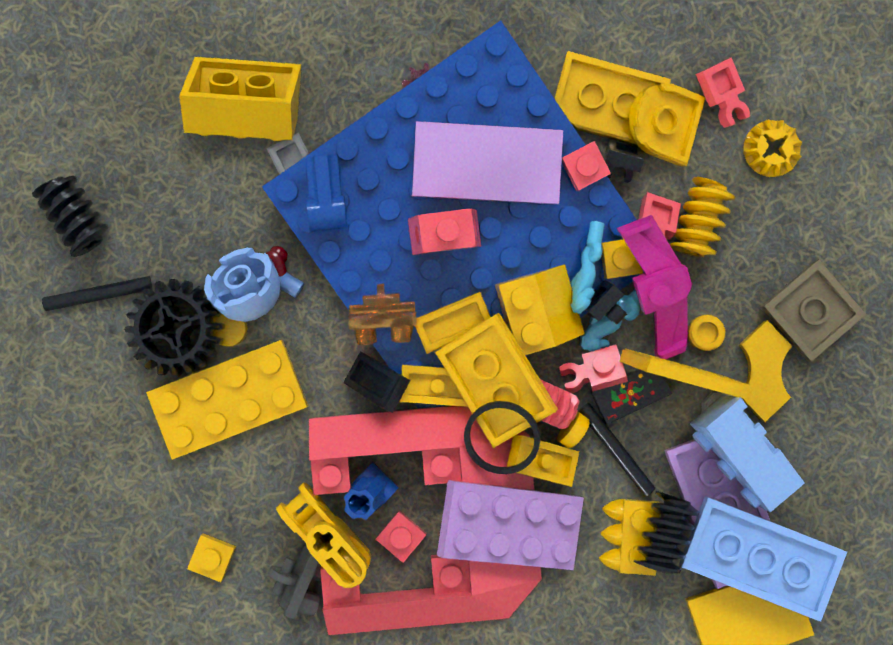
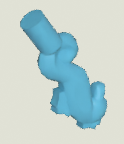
[571,221,605,314]
[579,289,640,351]

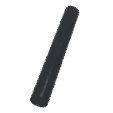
[42,276,153,311]
[578,403,656,497]

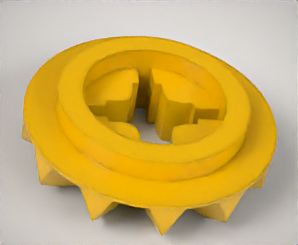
[743,119,802,177]

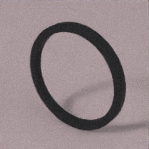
[464,401,540,474]

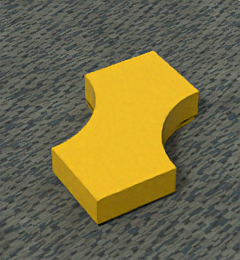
[739,320,792,422]

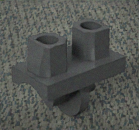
[268,544,321,619]

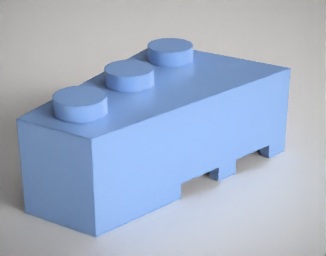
[690,395,805,512]

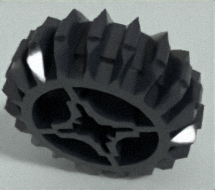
[124,279,225,377]

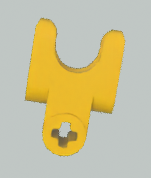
[276,482,371,588]

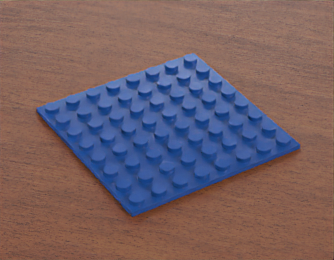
[262,20,644,408]

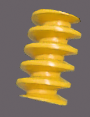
[670,177,735,257]

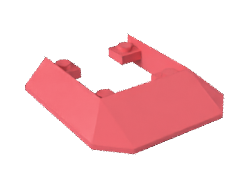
[309,406,542,635]

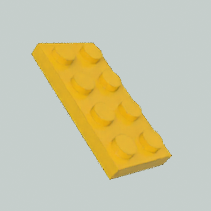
[146,340,308,460]

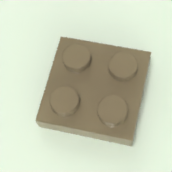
[761,259,867,362]

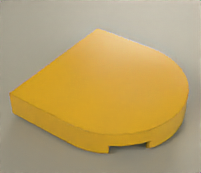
[629,83,705,166]

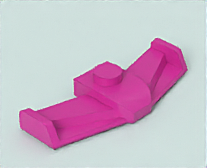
[616,215,692,359]

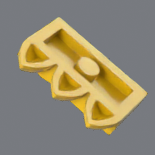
[599,499,660,576]

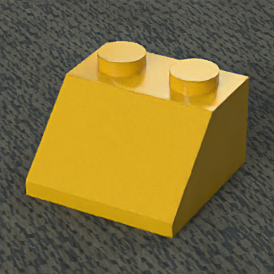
[495,264,585,355]

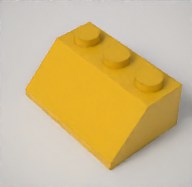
[179,57,301,141]

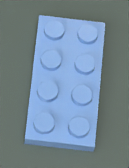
[679,496,847,622]

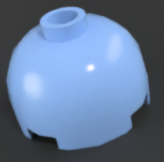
[204,247,281,322]

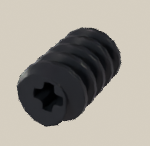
[32,176,109,257]
[633,491,699,574]

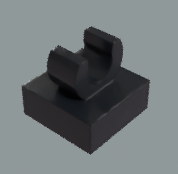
[605,138,645,183]
[584,280,627,324]

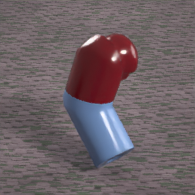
[266,246,305,298]

